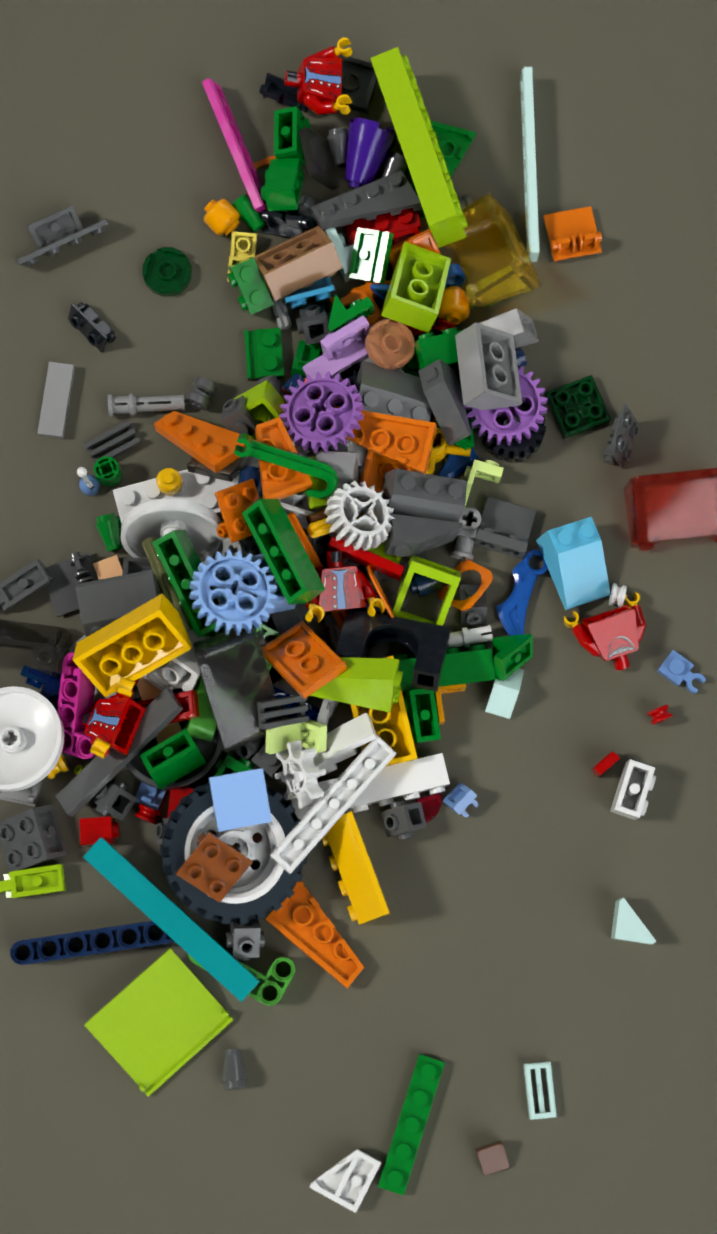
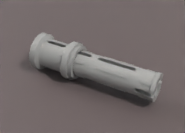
[108,393,185,417]

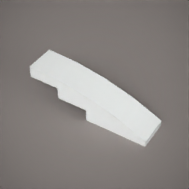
[304,712,377,778]

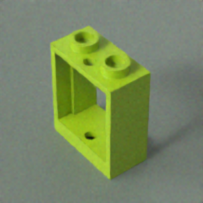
[392,555,461,626]

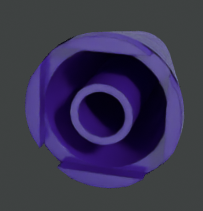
[345,118,397,190]

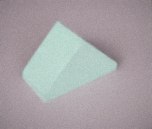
[485,668,524,719]
[611,898,656,944]

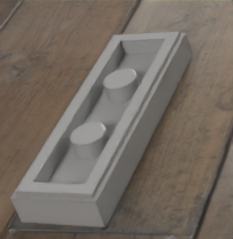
[37,362,75,439]

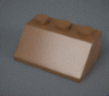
[254,226,343,301]

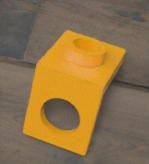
[434,684,466,725]

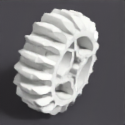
[324,481,395,551]

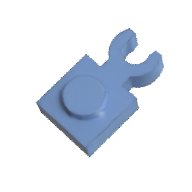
[657,650,706,694]

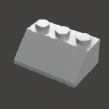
[455,322,522,410]

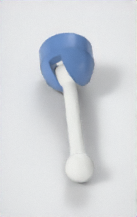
[77,467,100,496]

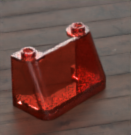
[624,468,717,551]

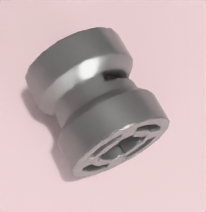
[185,376,218,411]

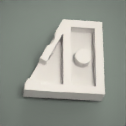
[309,1148,381,1213]

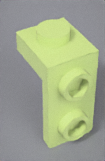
[463,459,504,509]
[266,719,327,755]

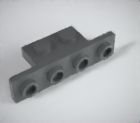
[16,205,109,267]

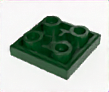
[545,375,611,439]

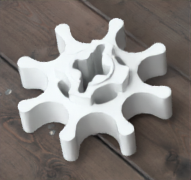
[275,740,326,809]

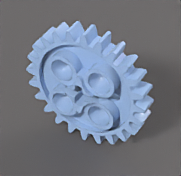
[189,549,278,635]

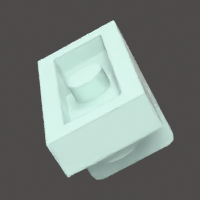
[325,227,354,282]

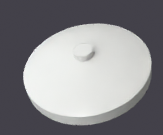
[120,498,225,562]
[0,686,64,792]

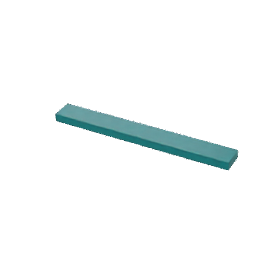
[83,837,260,1002]

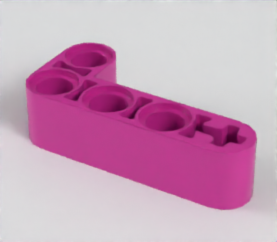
[57,652,97,759]

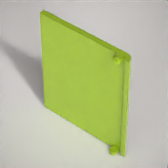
[84,948,233,1097]

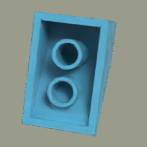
[536,517,611,611]

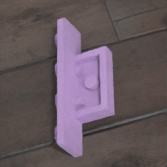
[303,316,388,379]

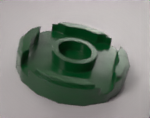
[142,247,192,297]

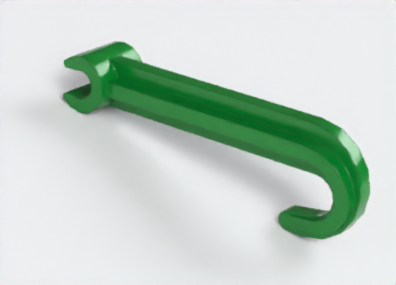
[234,433,338,499]

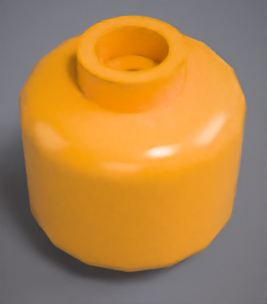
[203,199,240,236]
[438,286,470,325]

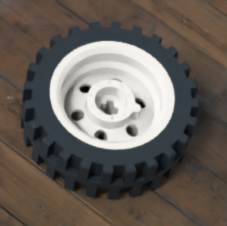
[160,783,307,925]

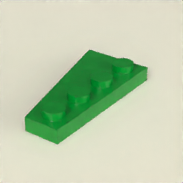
[410,121,476,219]

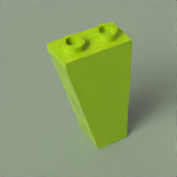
[297,657,403,713]

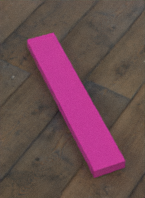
[202,78,268,214]

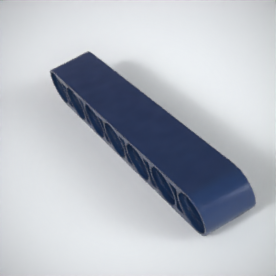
[10,921,175,965]

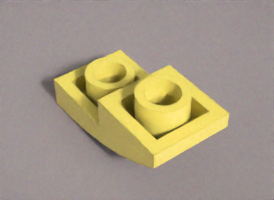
[227,231,258,281]

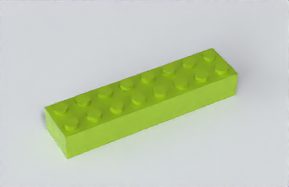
[370,47,468,248]

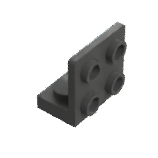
[474,497,536,559]
[0,805,68,872]

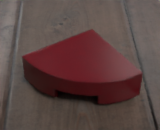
[416,793,442,823]

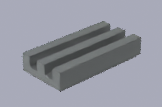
[84,420,142,463]
[257,695,309,730]

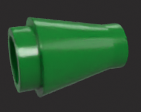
[232,193,266,232]
[95,513,122,552]

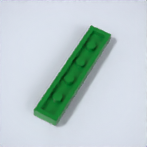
[378,1053,445,1196]

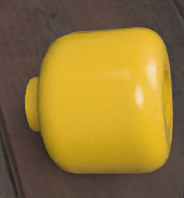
[156,468,183,496]

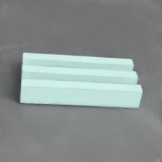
[523,1061,557,1120]

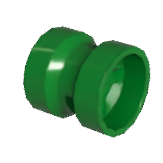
[94,456,122,487]

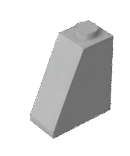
[479,308,539,348]

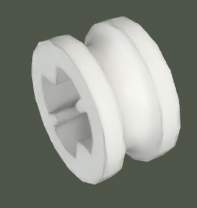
[609,583,627,607]

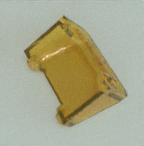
[446,192,541,307]

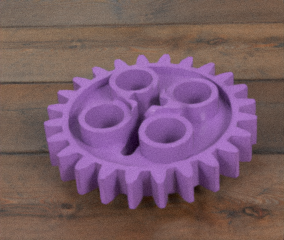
[465,366,547,446]
[280,371,364,453]

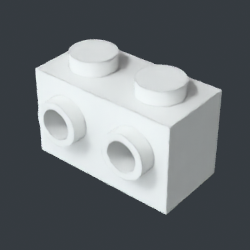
[610,759,656,820]

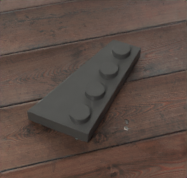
[311,171,422,230]

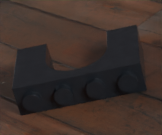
[335,608,451,691]

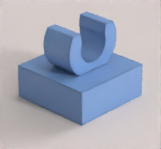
[135,782,168,811]
[442,782,478,818]

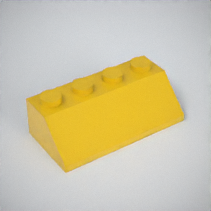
[73,593,192,698]
[351,656,418,766]
[322,811,390,925]

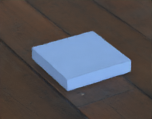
[209,768,272,832]

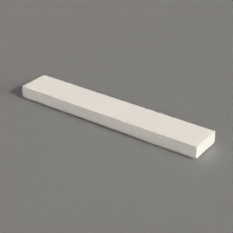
[269,735,397,874]

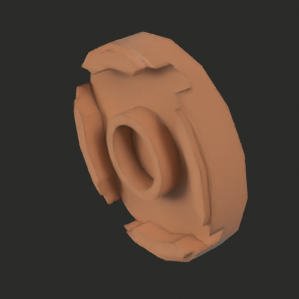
[365,319,415,370]

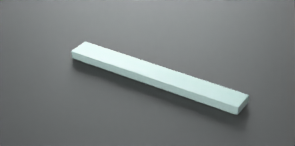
[520,67,539,262]

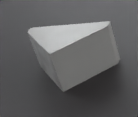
[316,450,360,488]

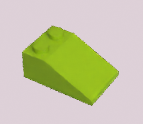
[381,241,451,333]

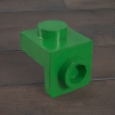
[213,755,254,776]

